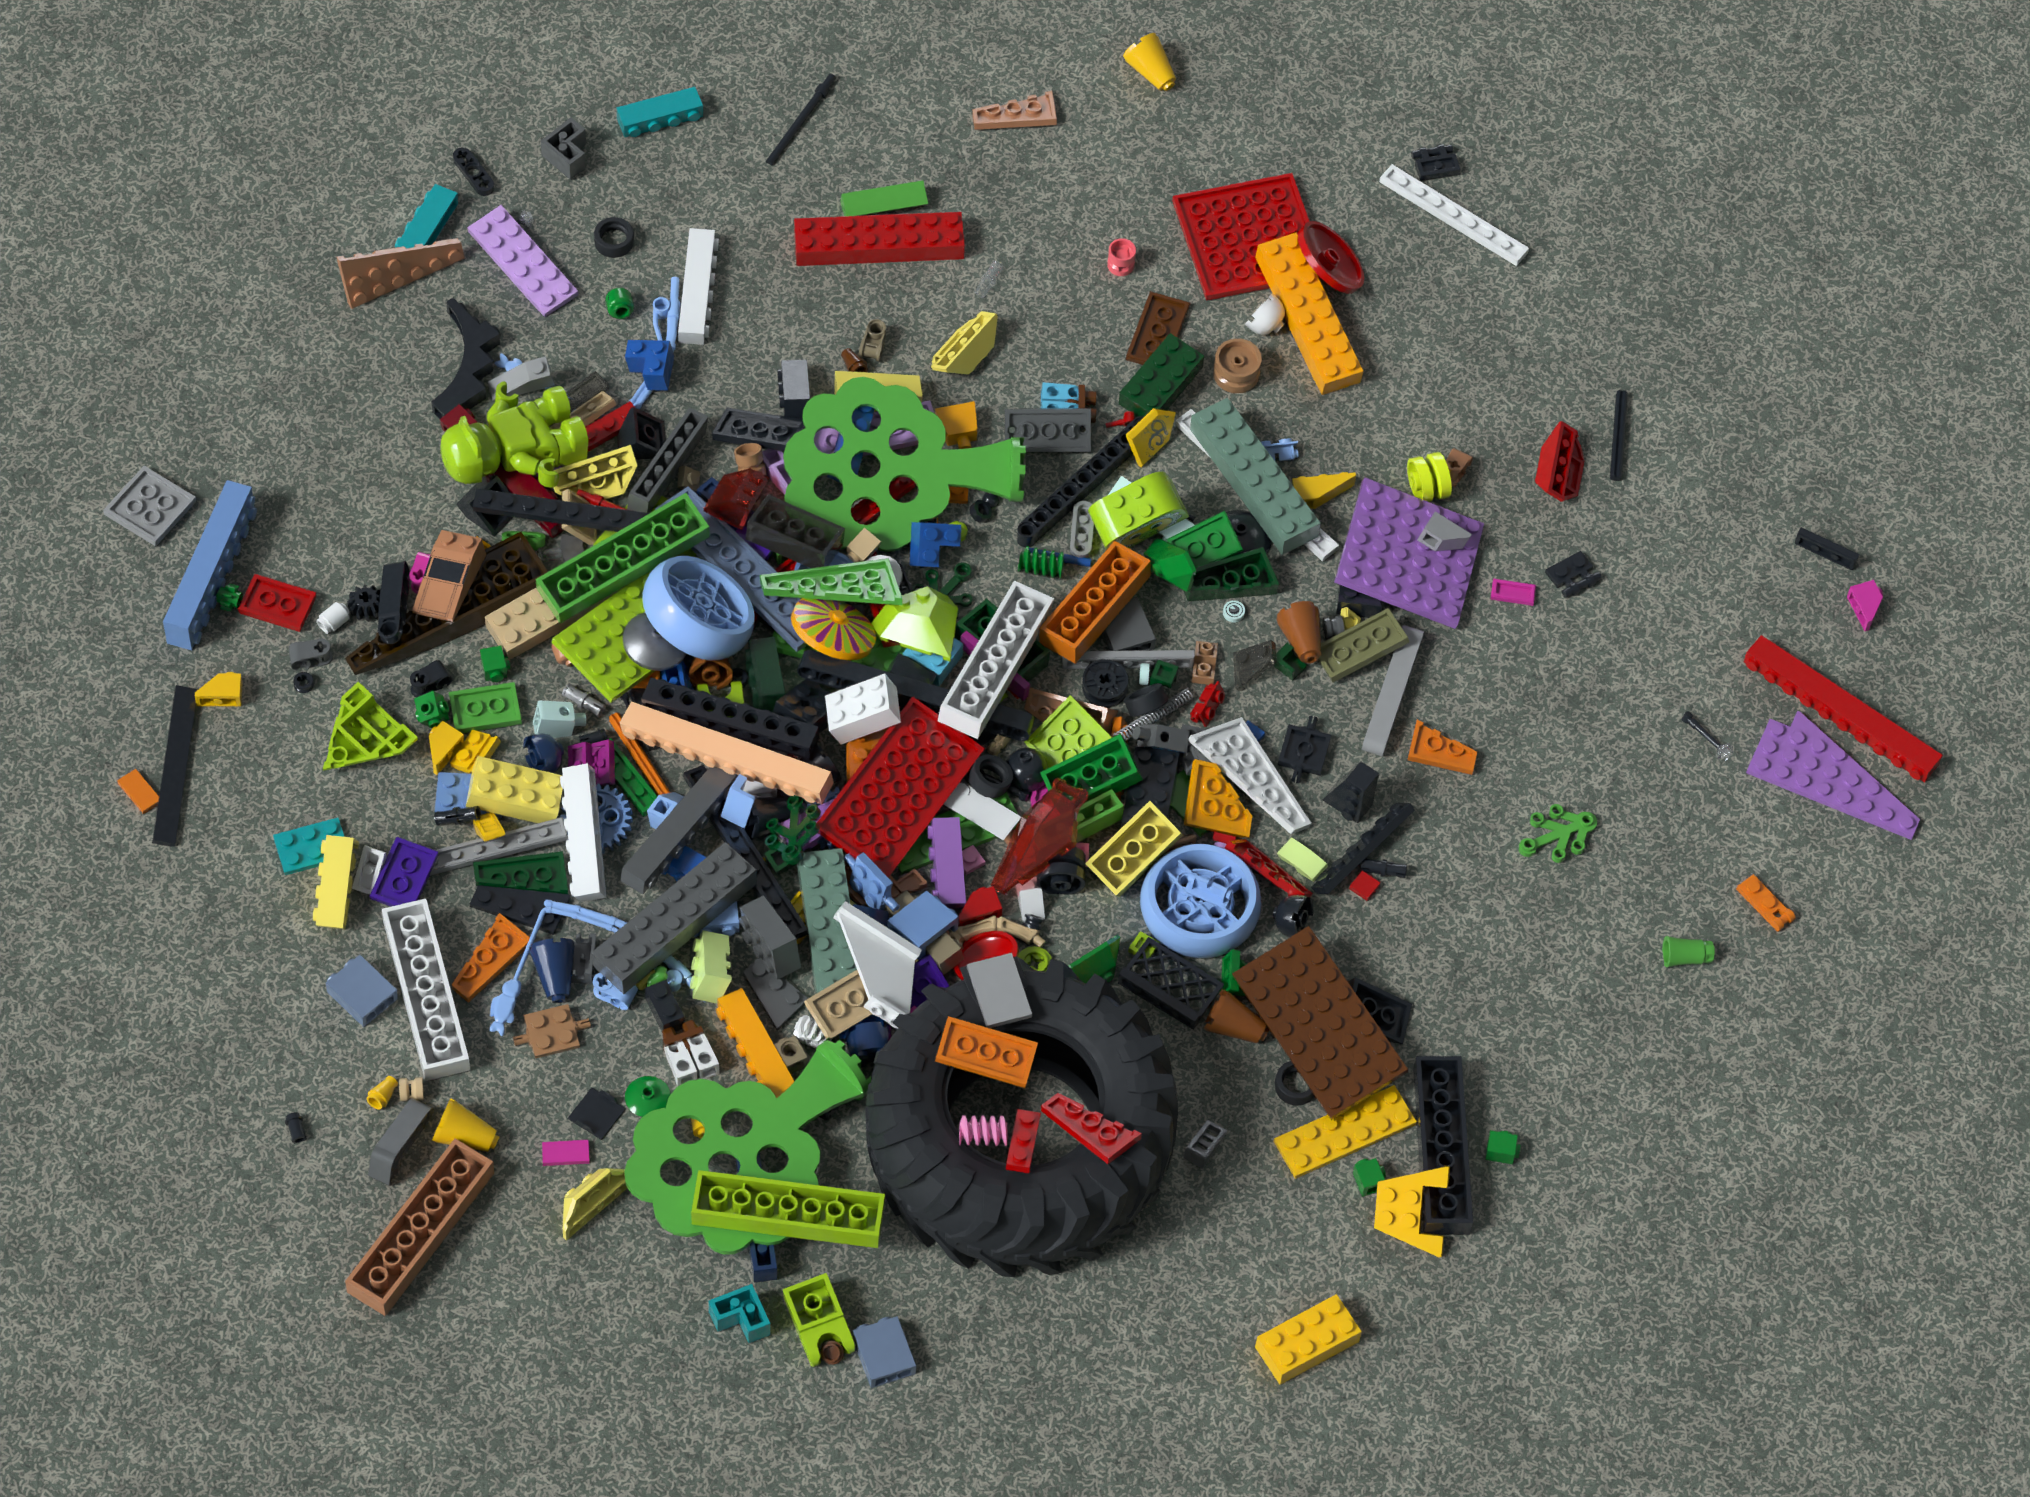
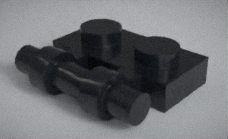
[1411,144,1461,181]
[1545,551,1602,598]

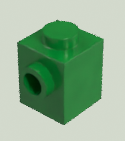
[480,645,511,682]
[1485,1130,1521,1164]
[1353,1158,1386,1197]

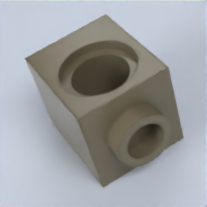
[775,1035,808,1074]

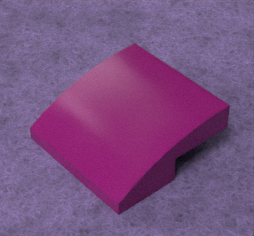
[568,739,615,787]

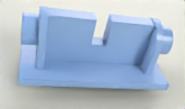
[1261,438,1298,461]
[1184,873,1234,910]

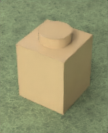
[847,527,881,563]

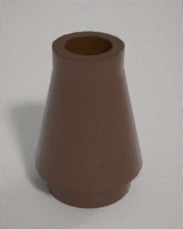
[841,348,868,373]

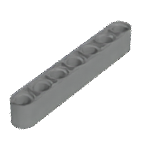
[1362,625,1425,757]

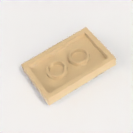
[804,970,872,1040]

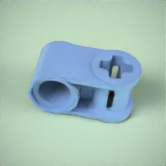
[593,973,638,1010]

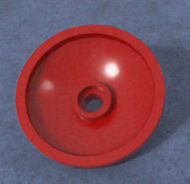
[954,931,1019,980]

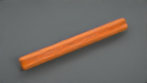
[609,712,671,796]

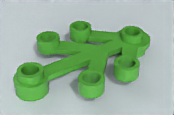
[1518,804,1597,863]

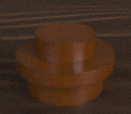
[820,1341,844,1365]

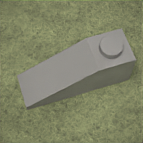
[488,356,555,401]

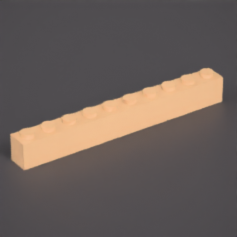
[620,702,834,804]

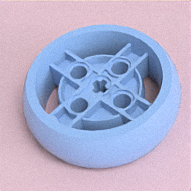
[643,556,754,660]
[1140,844,1261,958]

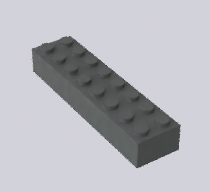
[591,842,757,994]

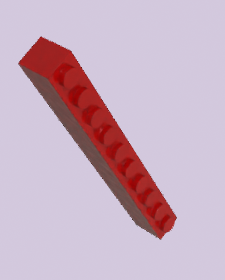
[1744,635,1943,783]

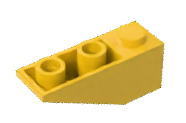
[1291,472,1356,509]

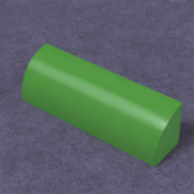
[840,180,928,216]

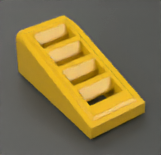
[472,812,505,842]

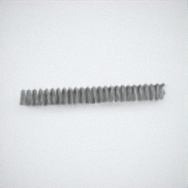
[1112,687,1193,741]

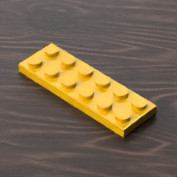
[1273,1085,1417,1179]

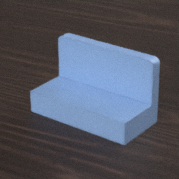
[721,774,755,828]

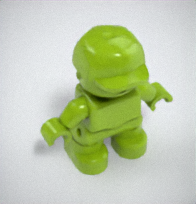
[440,381,588,488]

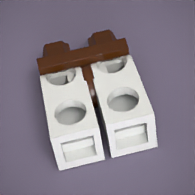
[662,1020,720,1087]

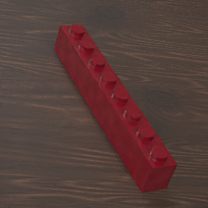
[440,404,564,538]

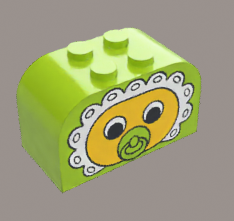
[1088,472,1189,550]

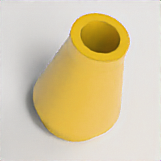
[367,1076,398,1110]

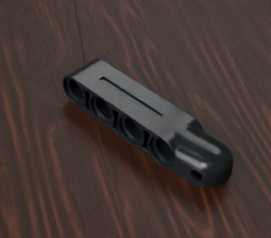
[378,561,410,644]

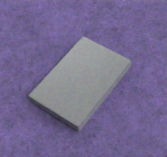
[967,953,1032,1028]

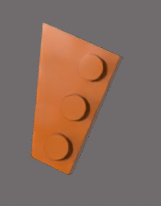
[1408,719,1477,775]

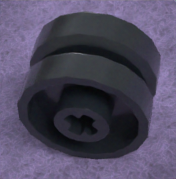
[1036,844,1086,895]

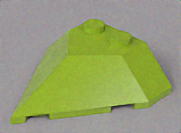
[871,586,958,662]
[323,682,418,771]

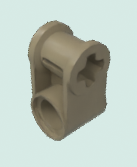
[859,319,886,362]

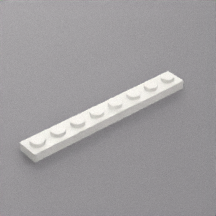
[1380,164,1529,266]

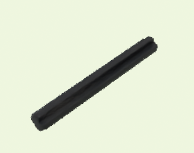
[1610,390,1628,481]

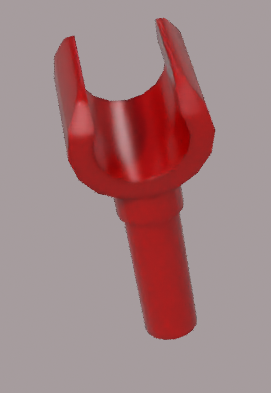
[1105,411,1135,428]

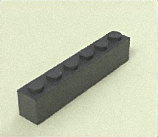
[627,407,708,513]

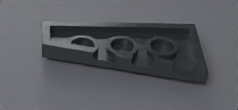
[470,885,571,935]

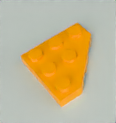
[1184,759,1252,838]

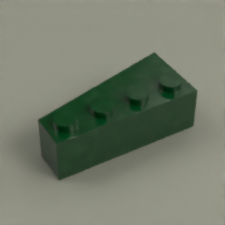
[1184,547,1279,601]

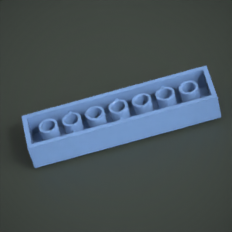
[163,480,257,650]

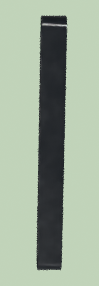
[797,650,1035,741]

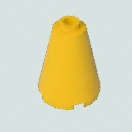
[1123,33,1176,91]
[432,1098,499,1152]

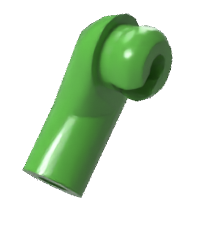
[646,966,668,987]

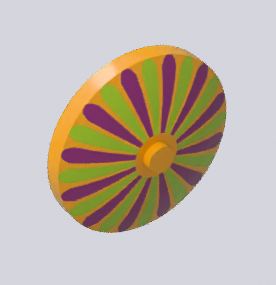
[791,598,876,660]

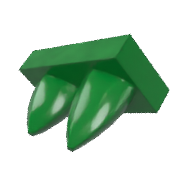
[1221,949,1247,996]

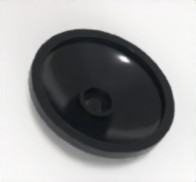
[1226,510,1272,557]

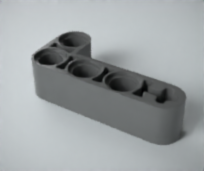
[368,1098,434,1186]

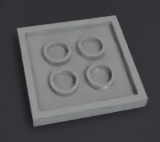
[103,466,196,546]

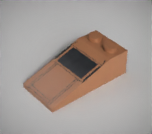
[412,530,487,622]

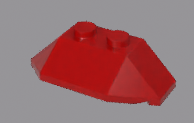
[1535,421,1584,502]

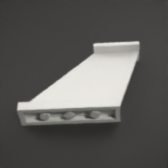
[833,901,922,1029]

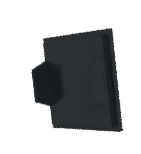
[567,1087,626,1140]

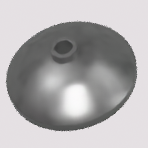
[623,612,687,671]

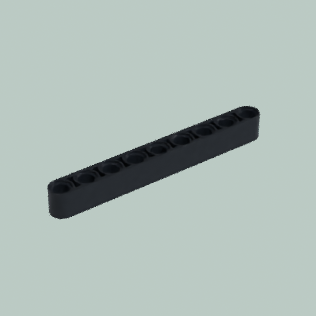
[1017,416,1144,548]

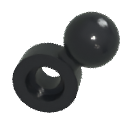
[969,492,999,523]

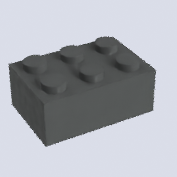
[739,895,801,980]

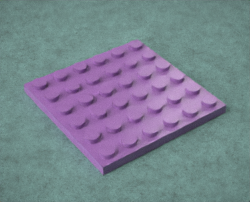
[1334,478,1484,629]

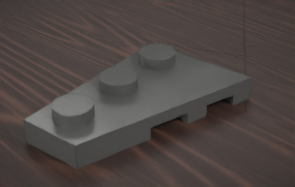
[743,958,808,1031]

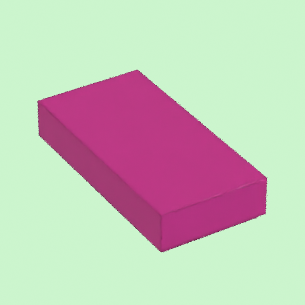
[1490,578,1536,606]
[542,1140,590,1166]

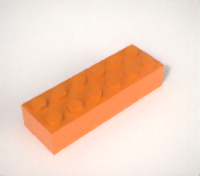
[1039,541,1151,664]

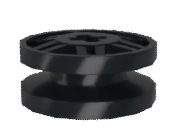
[1082,659,1128,708]

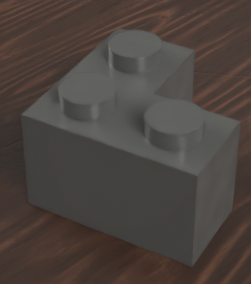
[541,118,586,180]

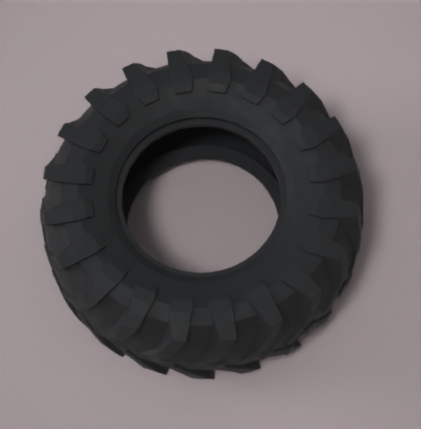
[865,957,1178,1278]

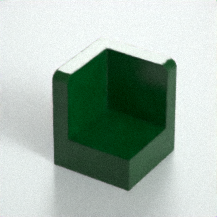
[1273,643,1306,681]
[1150,660,1179,688]

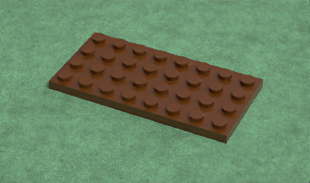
[1232,926,1408,1120]

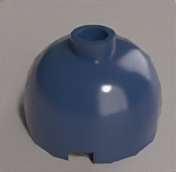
[523,733,564,773]

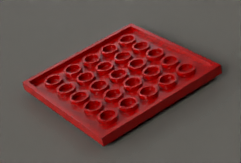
[1172,173,1321,301]

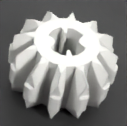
[793,1015,832,1049]

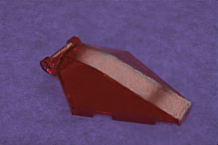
[991,778,1088,896]

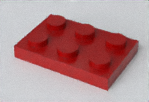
[238,574,317,632]

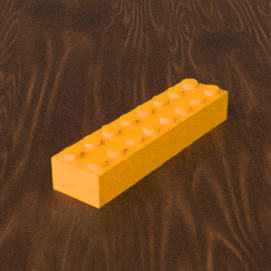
[1255,233,1363,395]

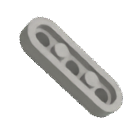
[1070,501,1094,558]

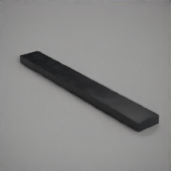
[152,685,198,847]

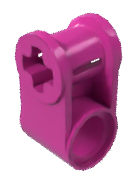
[409,552,430,594]

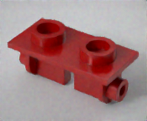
[1190,681,1225,727]

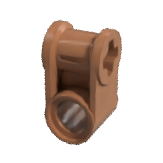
[1445,448,1473,487]

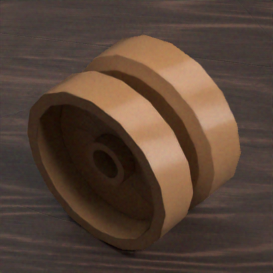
[1213,339,1262,393]

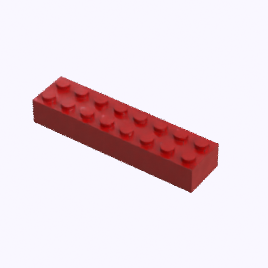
[794,212,965,266]

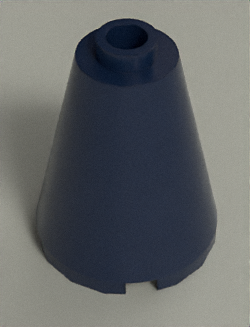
[529,938,575,1003]

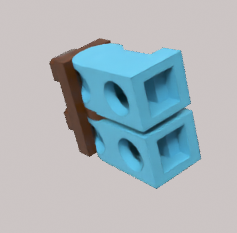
[1041,382,1096,427]

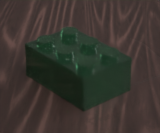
[745,637,785,713]

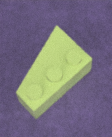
[690,930,732,1004]

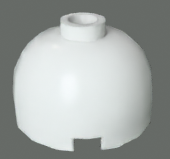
[1245,293,1285,335]

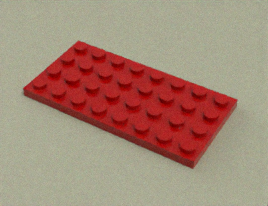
[817,697,985,878]

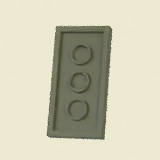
[1318,608,1409,683]

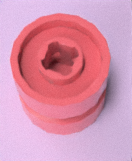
[1107,238,1136,276]

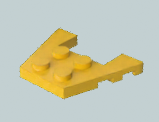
[1374,1166,1450,1257]

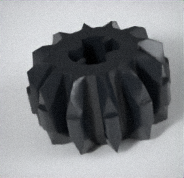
[347,583,381,622]

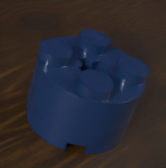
[845,1022,892,1067]

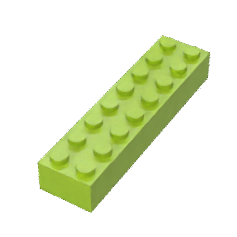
[691,1170,885,1248]

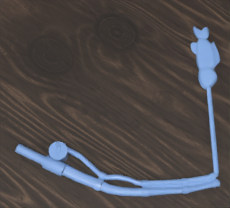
[494,277,680,418]
[490,900,707,1036]

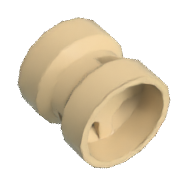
[399,1077,424,1101]

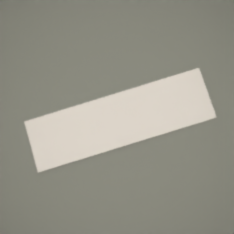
[944,783,1021,840]

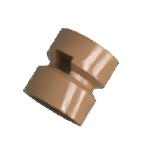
[734,443,767,483]

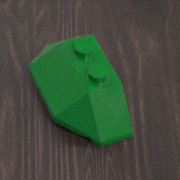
[1144,538,1197,592]
[1068,934,1120,983]

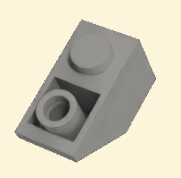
[1417,512,1472,552]

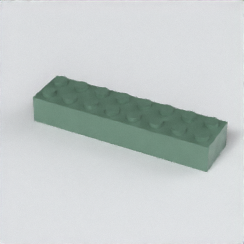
[1190,397,1320,555]
[797,848,857,994]

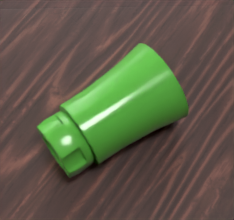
[1662,936,1715,967]

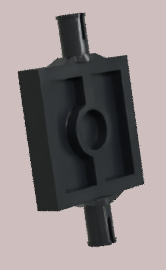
[1278,716,1331,783]

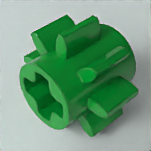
[216,583,243,612]

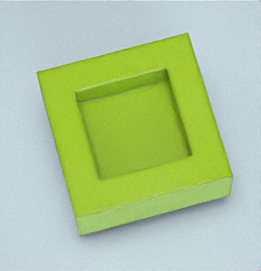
[1128,931,1160,959]

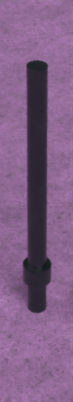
[765,73,836,166]

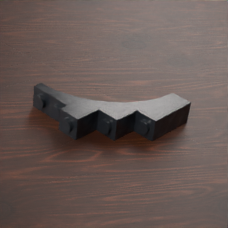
[431,298,501,419]

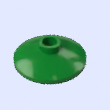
[625,1076,671,1117]

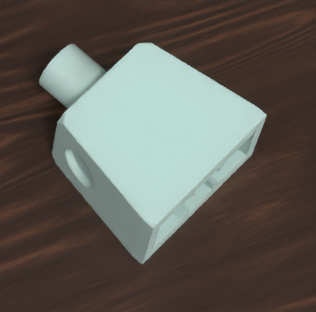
[533,700,586,738]

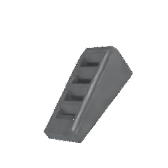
[1183,1120,1227,1169]

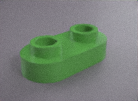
[502,531,545,551]

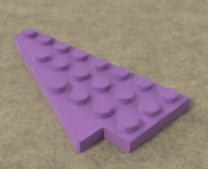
[1746,711,1920,840]

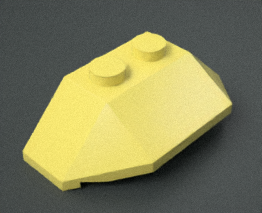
[931,311,998,374]
[553,445,638,500]
[563,1168,627,1241]

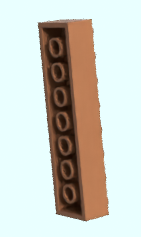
[345,1139,494,1316]

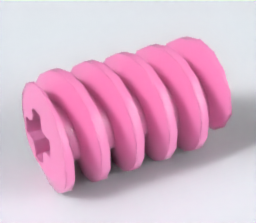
[959,1115,1007,1146]

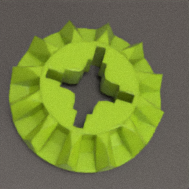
[1018,946,1052,971]

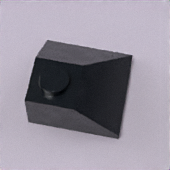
[617,407,666,460]

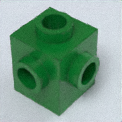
[414,691,449,728]

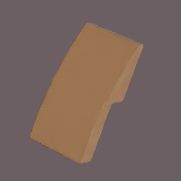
[1191,641,1218,685]

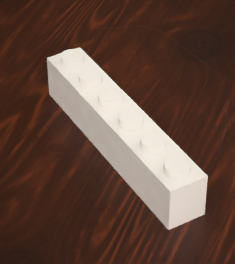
[678,228,719,345]
[560,763,606,902]

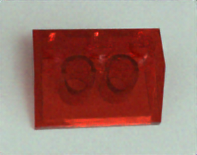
[703,468,769,530]

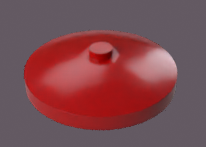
[1298,221,1364,294]

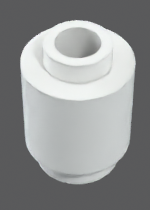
[316,602,350,634]

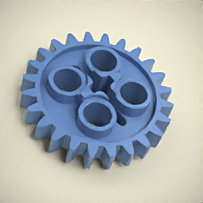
[560,784,633,854]

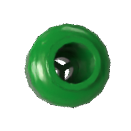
[605,288,634,319]

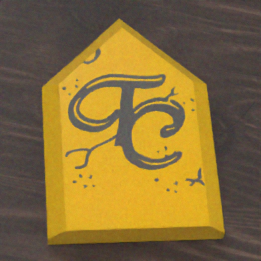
[1126,408,1176,467]

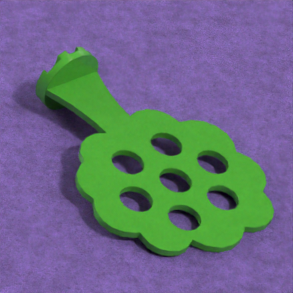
[783,377,1026,552]
[624,1037,872,1254]

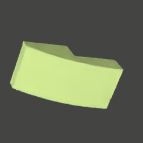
[1277,837,1328,882]

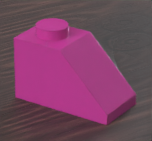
[1847,580,1883,632]

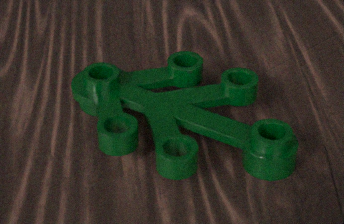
[912,562,972,620]
[765,795,821,865]

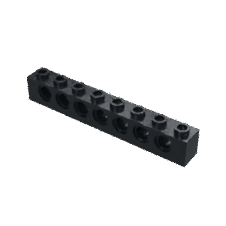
[641,678,819,760]

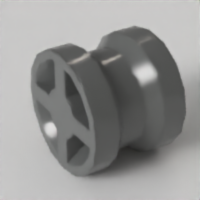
[1322,615,1344,639]

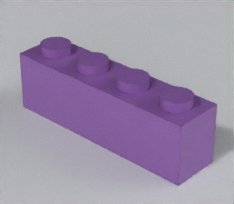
[927,817,966,910]

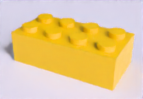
[1255,1294,1362,1385]

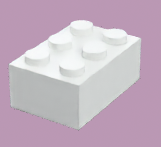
[825,674,901,744]

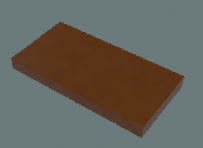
[1125,291,1190,365]

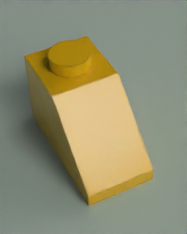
[195,672,243,707]
[429,721,464,775]

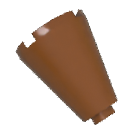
[1276,601,1321,664]
[689,656,733,690]
[1203,989,1269,1044]

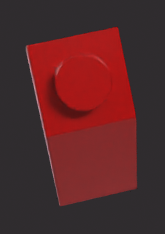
[958,886,1002,927]

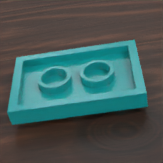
[273,817,344,876]

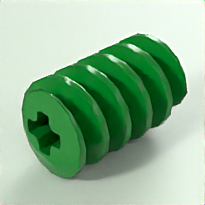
[1018,546,1064,579]

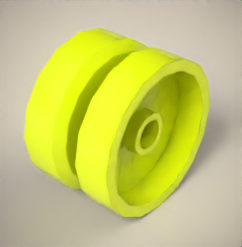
[1407,452,1452,502]

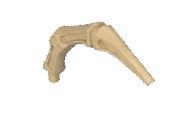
[949,916,1046,948]

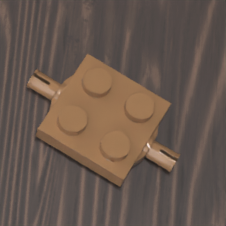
[513,1004,591,1059]

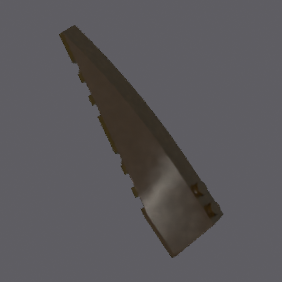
[345,532,548,675]

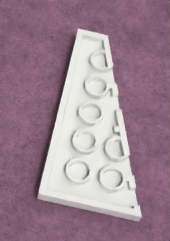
[1188,717,1311,834]

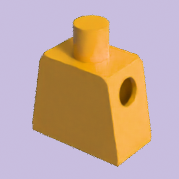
[935,401,977,449]

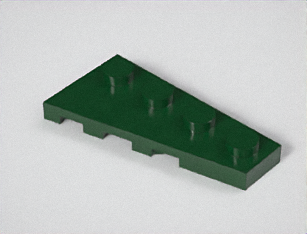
[473,851,568,894]

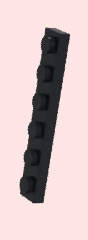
[1311,802,1415,895]

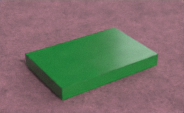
[1166,511,1243,568]

